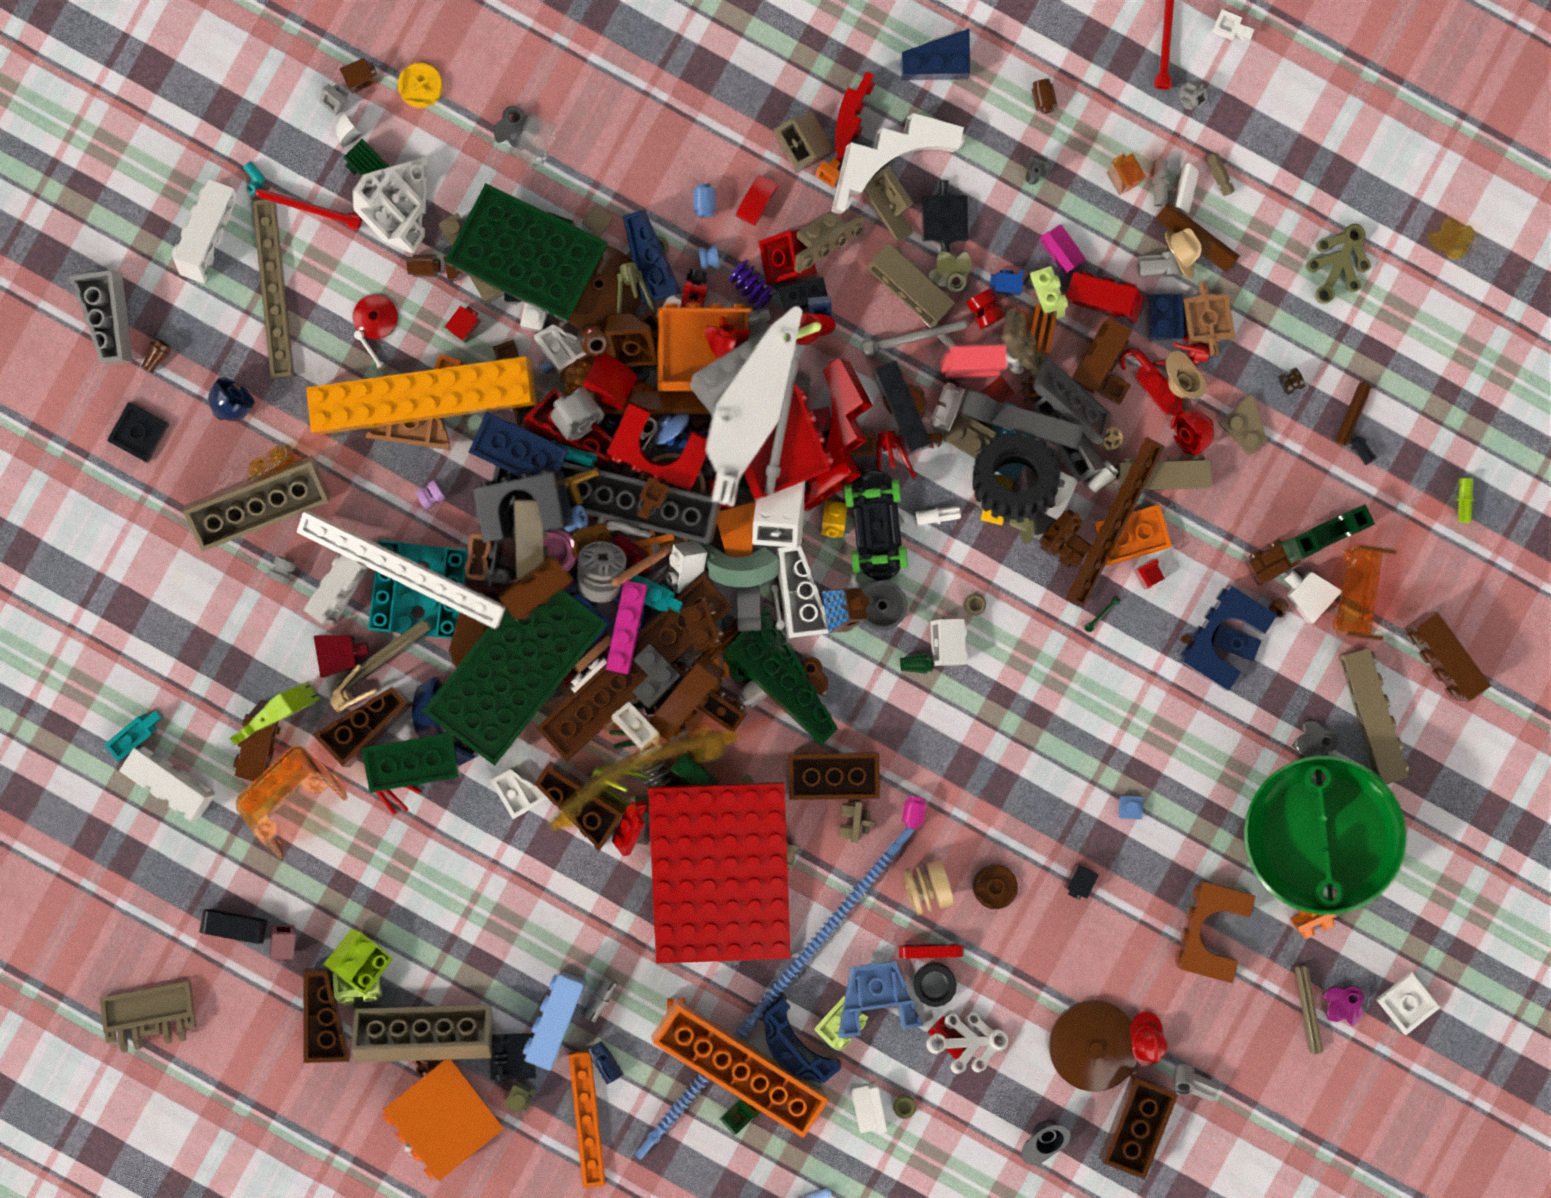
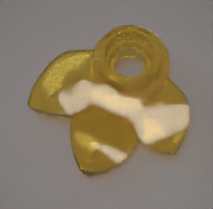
[1428,217,1474,260]

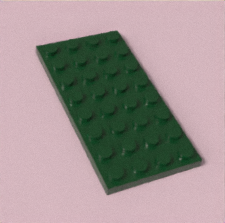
[422,589,607,766]

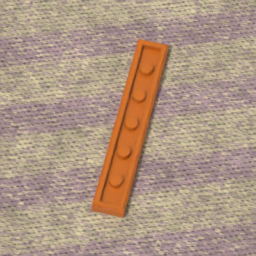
[568,1050,606,1188]

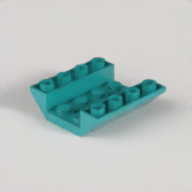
[368,540,468,639]

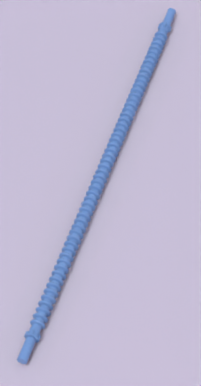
[635,827,915,1160]

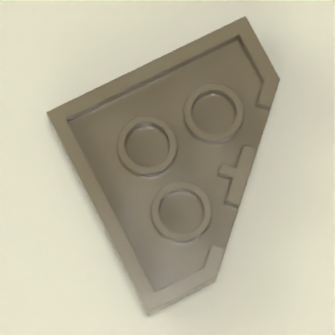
[1002,307,1045,376]

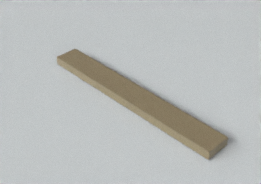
[252,199,295,379]

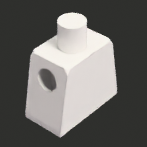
[1284,570,1342,623]

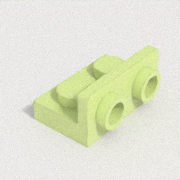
[333,973,383,1005]
[814,996,868,1051]

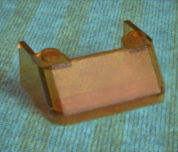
[1333,544,1397,641]
[236,746,348,860]

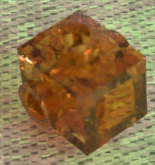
[564,359,592,395]

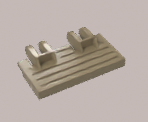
[100,981,196,1053]

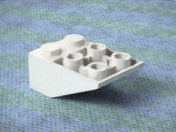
[752,481,805,548]

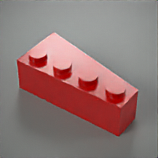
[521,387,613,469]

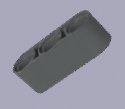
[737,585,761,631]

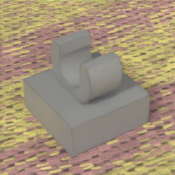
[319,84,349,115]

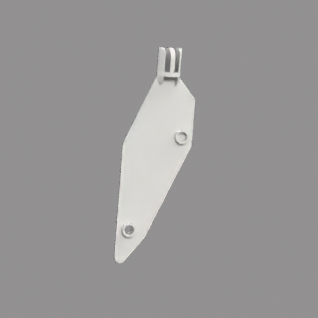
[706,306,802,506]

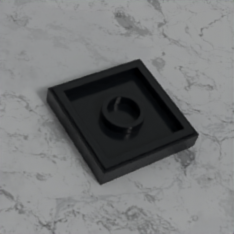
[107,402,169,463]

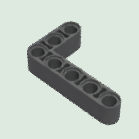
[961,390,1084,449]

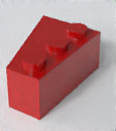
[1066,271,1144,324]

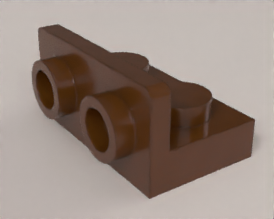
[682,598,724,653]

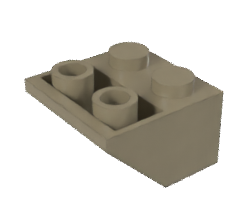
[774,112,835,173]

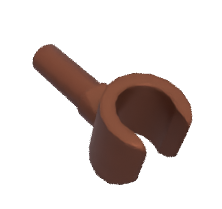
[412,1061,432,1078]

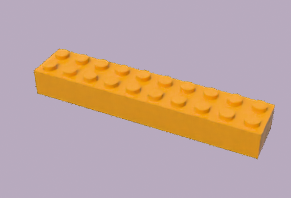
[306,357,537,435]

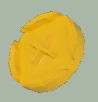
[398,63,443,108]

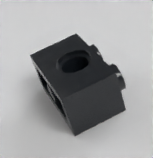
[779,277,828,313]

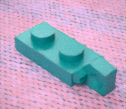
[620,575,684,613]
[104,710,164,762]

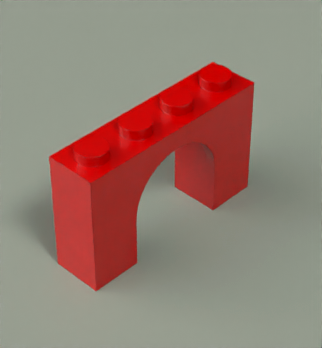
[607,401,709,491]

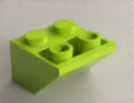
[323,928,393,995]

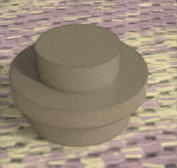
[964,593,986,616]

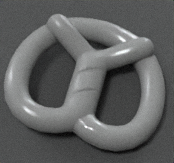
[607,521,651,538]

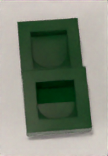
[719,1099,761,1135]

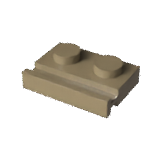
[942,411,998,459]

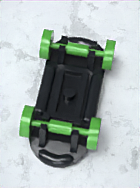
[845,469,908,580]

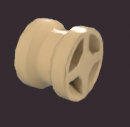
[1100,427,1123,451]

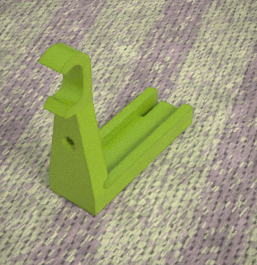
[229,681,320,745]

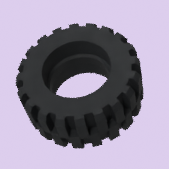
[972,432,1060,523]

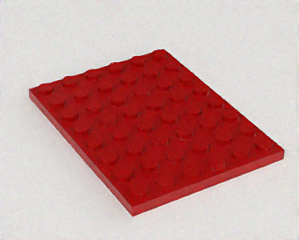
[648,782,791,964]

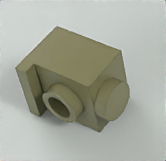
[504,1080,536,1113]

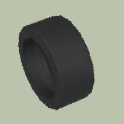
[913,962,957,1007]

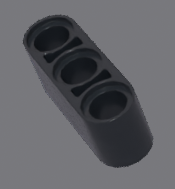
[199,909,268,944]

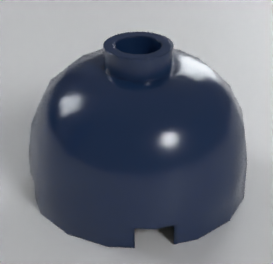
[208,377,255,421]

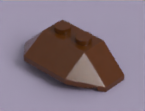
[449,590,505,667]

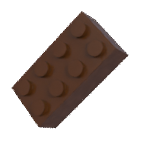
[1404,612,1491,702]
[788,752,880,800]
[1099,1074,1178,1180]

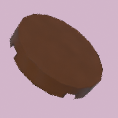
[973,864,1018,909]

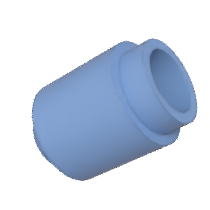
[693,184,716,218]

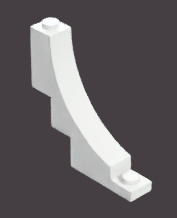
[831,113,965,214]

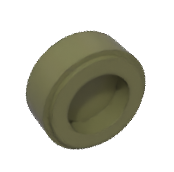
[893,1095,916,1119]

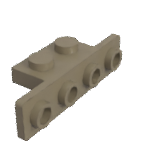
[863,166,913,242]
[795,211,865,273]

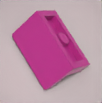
[1039,224,1086,276]

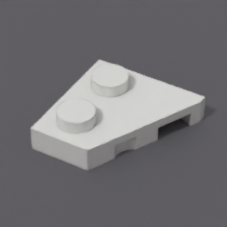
[534,324,589,374]
[490,769,548,819]

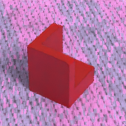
[1134,559,1165,589]

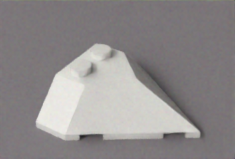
[353,156,427,253]

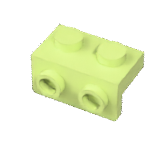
[1030,266,1068,319]

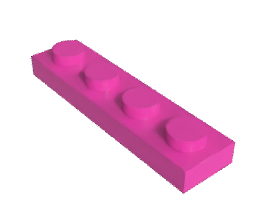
[606,581,648,674]

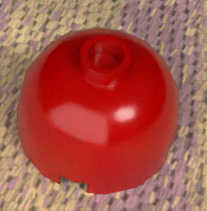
[1170,409,1214,456]

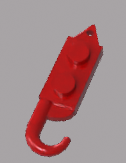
[1119,348,1184,416]

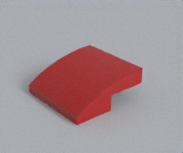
[583,353,638,410]

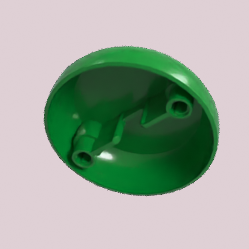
[1244,756,1406,915]

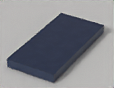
[469,411,569,477]

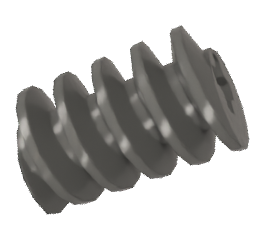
[639,760,676,786]

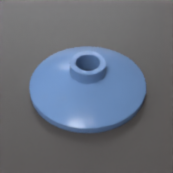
[652,414,690,445]

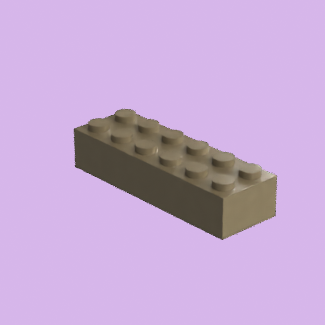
[183,456,330,552]
[351,1005,493,1063]

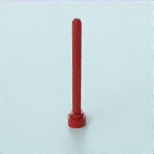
[1154,0,1174,90]
[255,189,362,231]

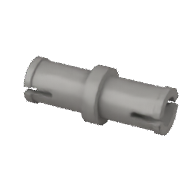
[1152,159,1170,207]
[583,976,619,1022]

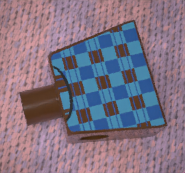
[822,588,870,633]

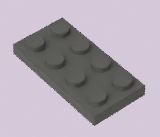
[1033,357,1111,445]

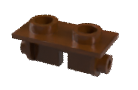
[1040,509,1083,556]

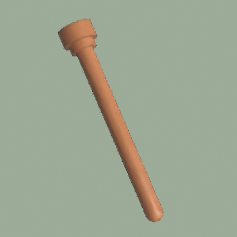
[612,537,694,587]

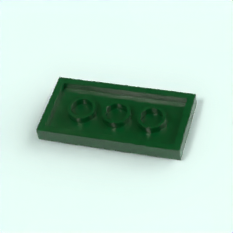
[362,732,460,793]

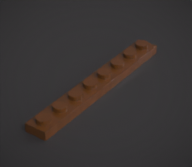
[1065,437,1165,608]

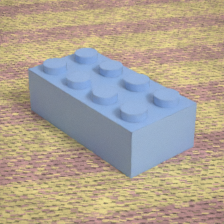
[523,970,586,1071]

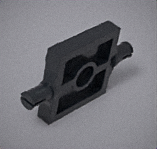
[922,180,968,253]

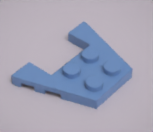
[838,961,923,1038]

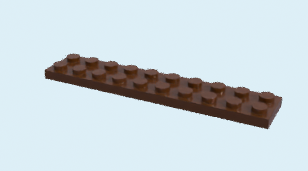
[536,574,734,762]

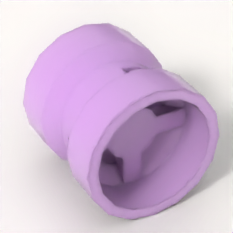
[415,480,446,510]

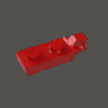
[612,800,647,857]

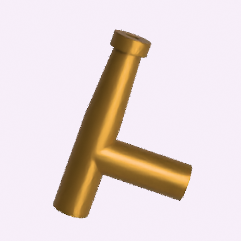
[565,467,600,505]

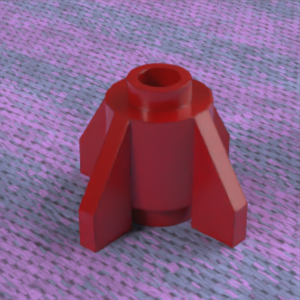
[704,316,750,358]

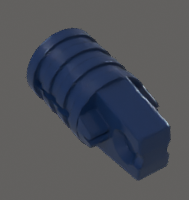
[588,1041,624,1085]

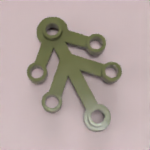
[1306,224,1371,304]

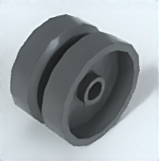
[861,580,908,630]

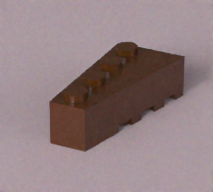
[303,967,351,1063]

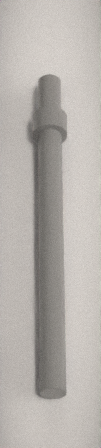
[764,359,799,495]

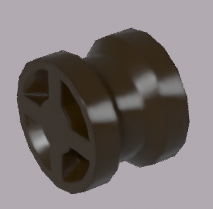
[1278,367,1305,395]

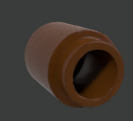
[1031,79,1058,114]
[407,254,441,277]

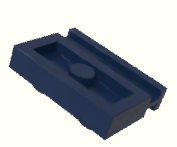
[1149,294,1184,340]

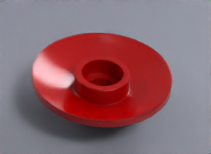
[353,294,398,339]

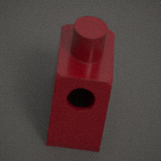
[314,635,369,678]

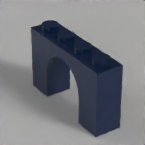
[1180,586,1277,691]

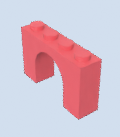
[940,345,1007,380]

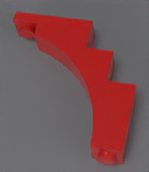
[804,358,873,512]

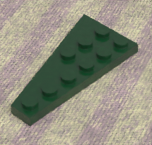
[723,605,838,746]

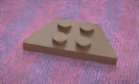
[365,418,451,450]

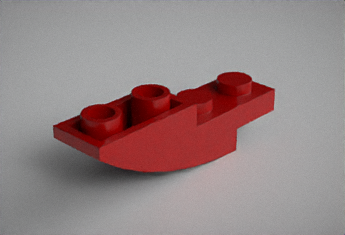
[835,71,876,162]

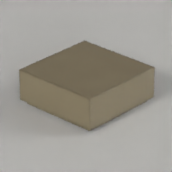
[582,205,613,237]

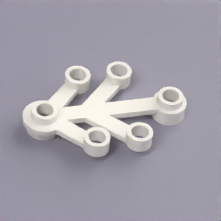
[926,1013,1008,1074]

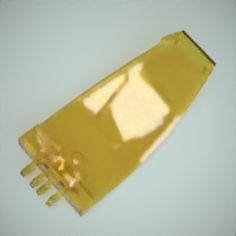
[547,727,738,831]

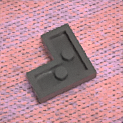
[632,644,681,709]

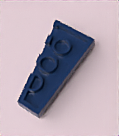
[623,210,682,304]

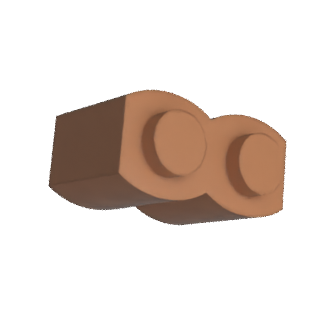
[465,534,494,581]

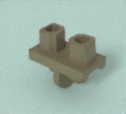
[839,800,877,843]

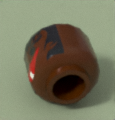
[578,323,609,356]

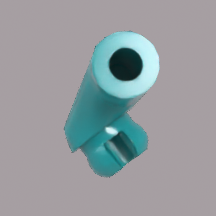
[243,161,265,195]

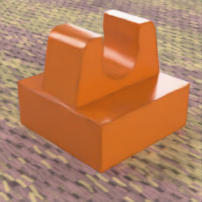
[815,158,841,188]

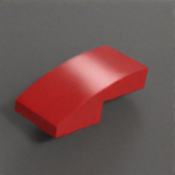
[736,174,778,226]

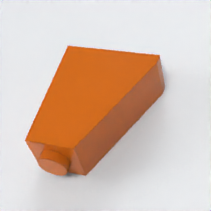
[717,501,756,558]

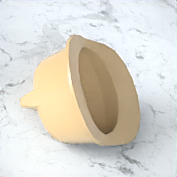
[1165,228,1202,279]
[1166,351,1207,399]

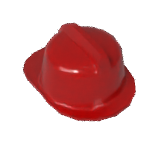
[796,313,836,345]
[1130,1012,1168,1066]

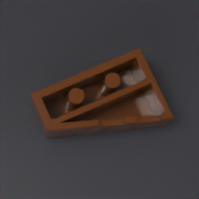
[1071,317,1133,394]
[499,554,572,620]
[233,700,281,784]

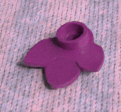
[1323,986,1364,1026]

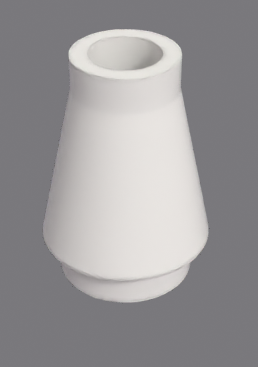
[1087,460,1119,493]

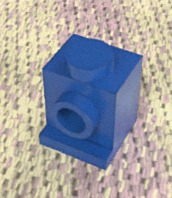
[989,270,1024,296]

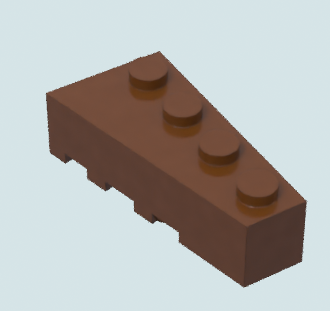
[312,687,413,768]
[535,761,626,851]

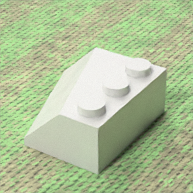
[304,554,369,624]

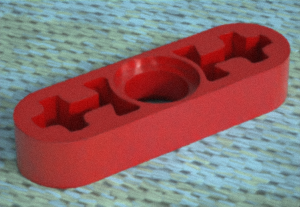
[898,944,964,959]

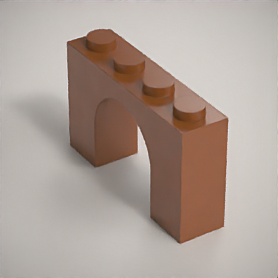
[1175,880,1256,983]

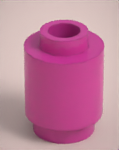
[901,795,927,829]

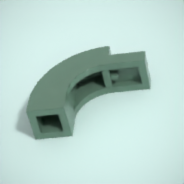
[701,543,780,587]

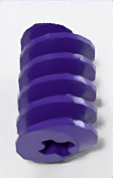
[729,259,777,310]

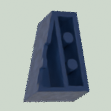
[901,28,970,80]

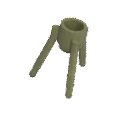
[617,263,657,315]

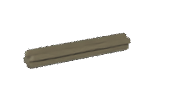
[1295,965,1323,1054]

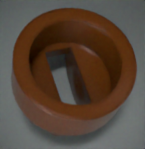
[928,431,943,449]
[1268,598,1289,618]

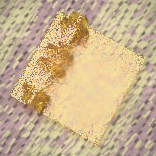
[248,444,295,481]

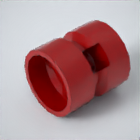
[966,288,1006,330]

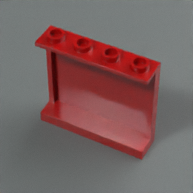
[744,384,834,501]

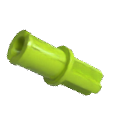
[1456,478,1475,523]

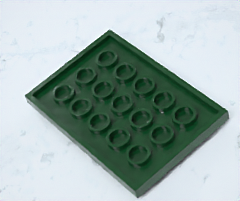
[444,183,608,323]

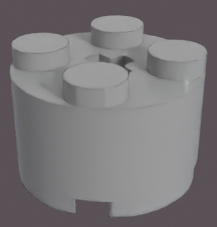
[550,387,604,441]

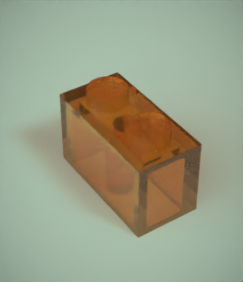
[1106,153,1146,196]

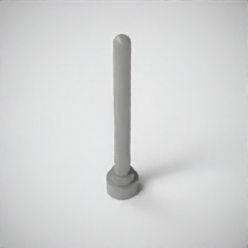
[862,320,969,358]

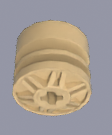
[904,859,954,915]

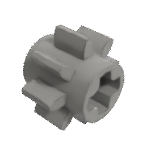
[1179,80,1207,110]

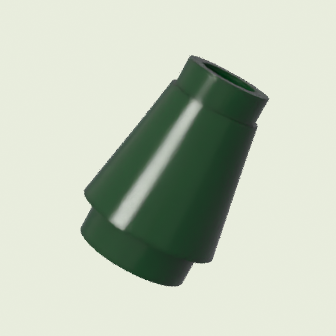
[900,652,933,674]

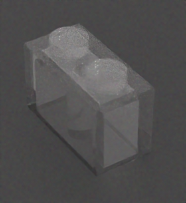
[511,113,558,167]

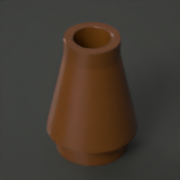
[141,338,171,373]

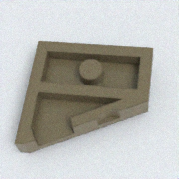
[1219,394,1267,456]

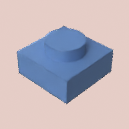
[1119,795,1143,819]

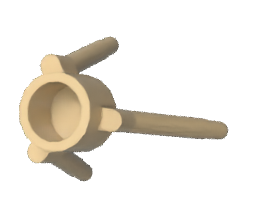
[330,664,377,713]

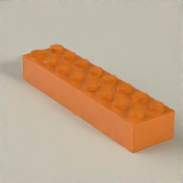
[651,999,829,1138]

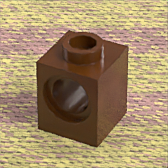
[340,58,378,94]

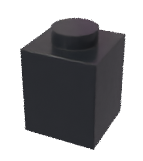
[1064,863,1099,900]

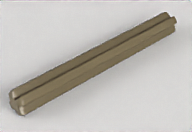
[337,619,432,691]

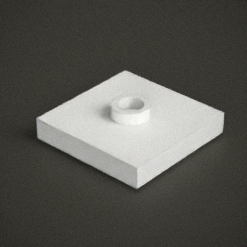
[1376,971,1441,1036]

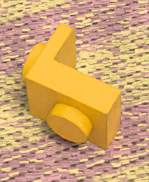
[821,500,847,538]

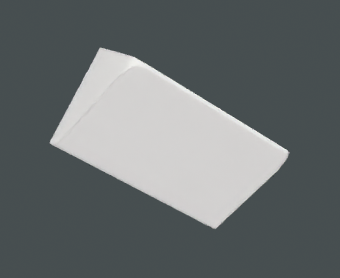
[1173,163,1199,214]

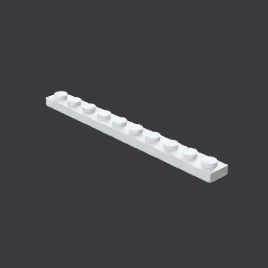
[297,510,505,628]

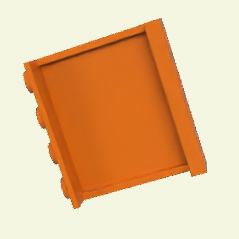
[658,303,751,391]
[382,1060,504,1182]

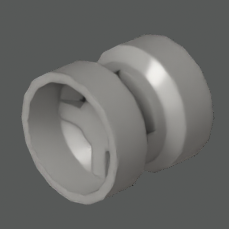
[267,556,297,585]

